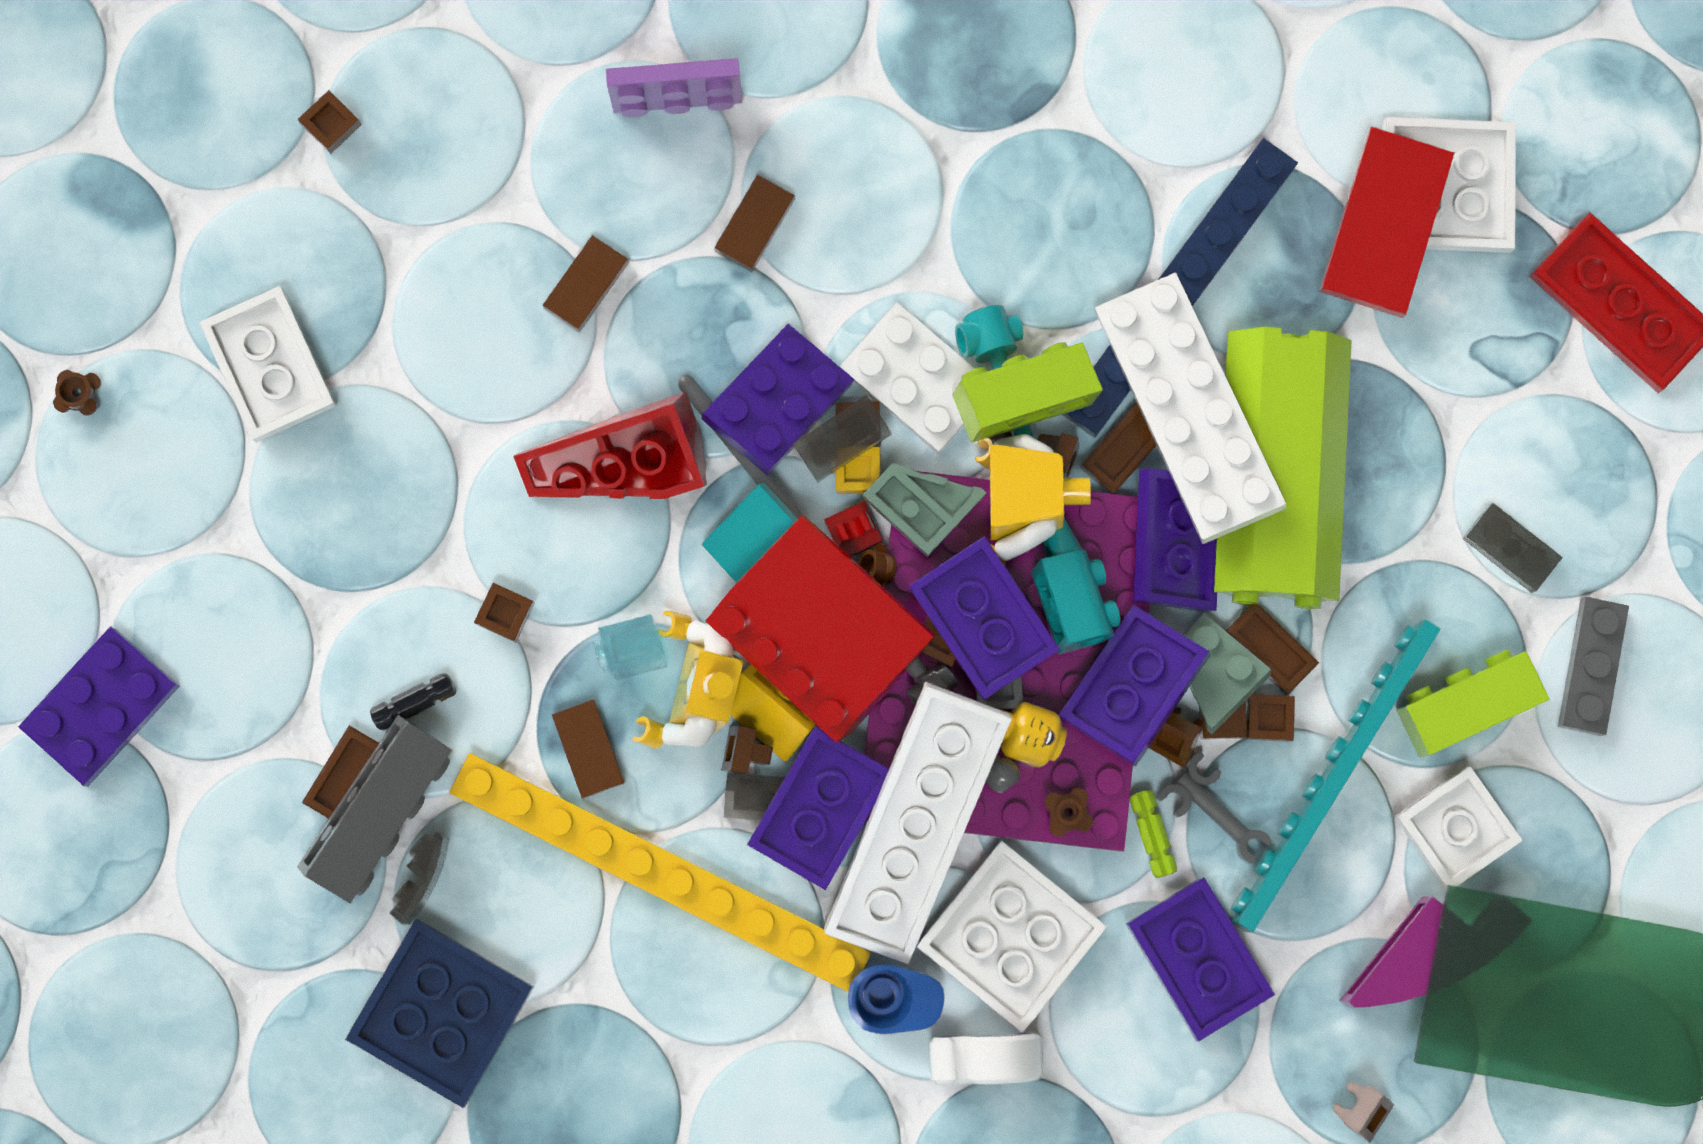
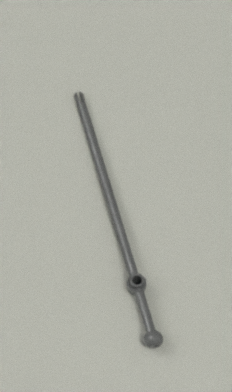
[678,374,1021,793]

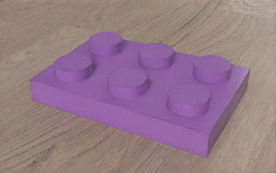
[606,58,742,118]

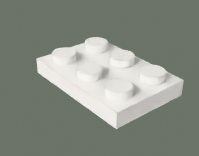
[199,286,336,443]
[839,302,975,454]

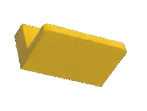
[731,664,817,761]

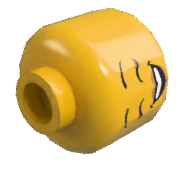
[1001,702,1067,767]

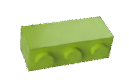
[952,342,1103,443]
[1396,648,1550,758]

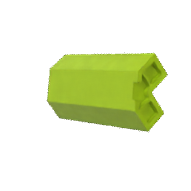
[1214,326,1352,609]

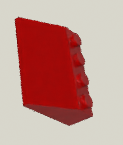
[705,515,936,743]

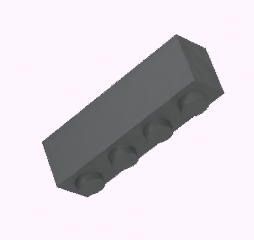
[297,715,452,904]

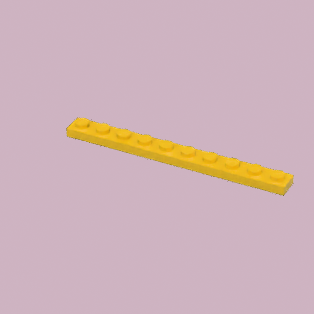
[449,753,871,992]

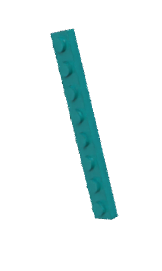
[1231,619,1441,932]

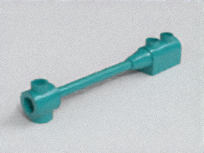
[955,305,1120,655]

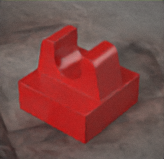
[824,501,883,557]

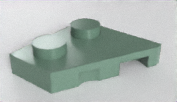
[862,463,986,558]
[1183,613,1271,734]

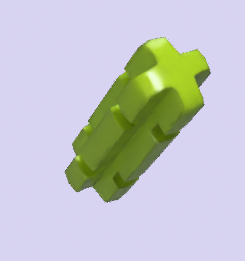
[1130,790,1177,878]

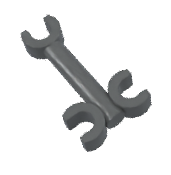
[1156,752,1272,863]

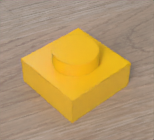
[836,447,881,494]

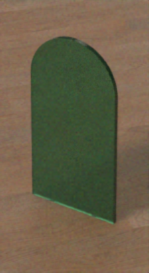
[1413,884,1703,1107]

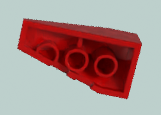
[513,392,707,499]

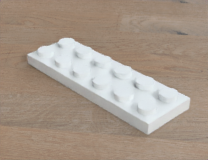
[1095,273,1286,544]
[824,682,1012,964]

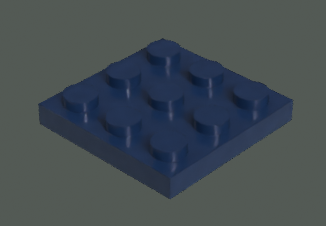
[345,919,535,1108]

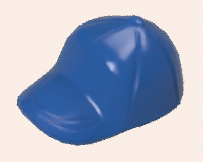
[848,964,945,1034]

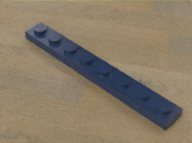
[1062,138,1299,438]

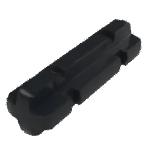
[370,673,456,730]

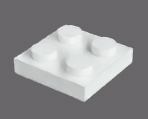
[1394,766,1523,891]

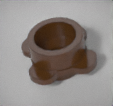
[53,370,101,416]
[858,543,897,589]
[1044,788,1093,837]

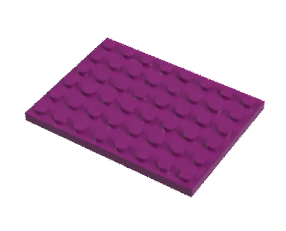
[864,471,1149,852]

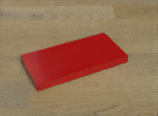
[1319,126,1455,318]
[1529,212,1703,393]

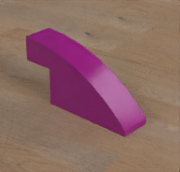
[1339,896,1532,1008]

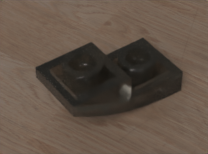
[390,831,449,925]

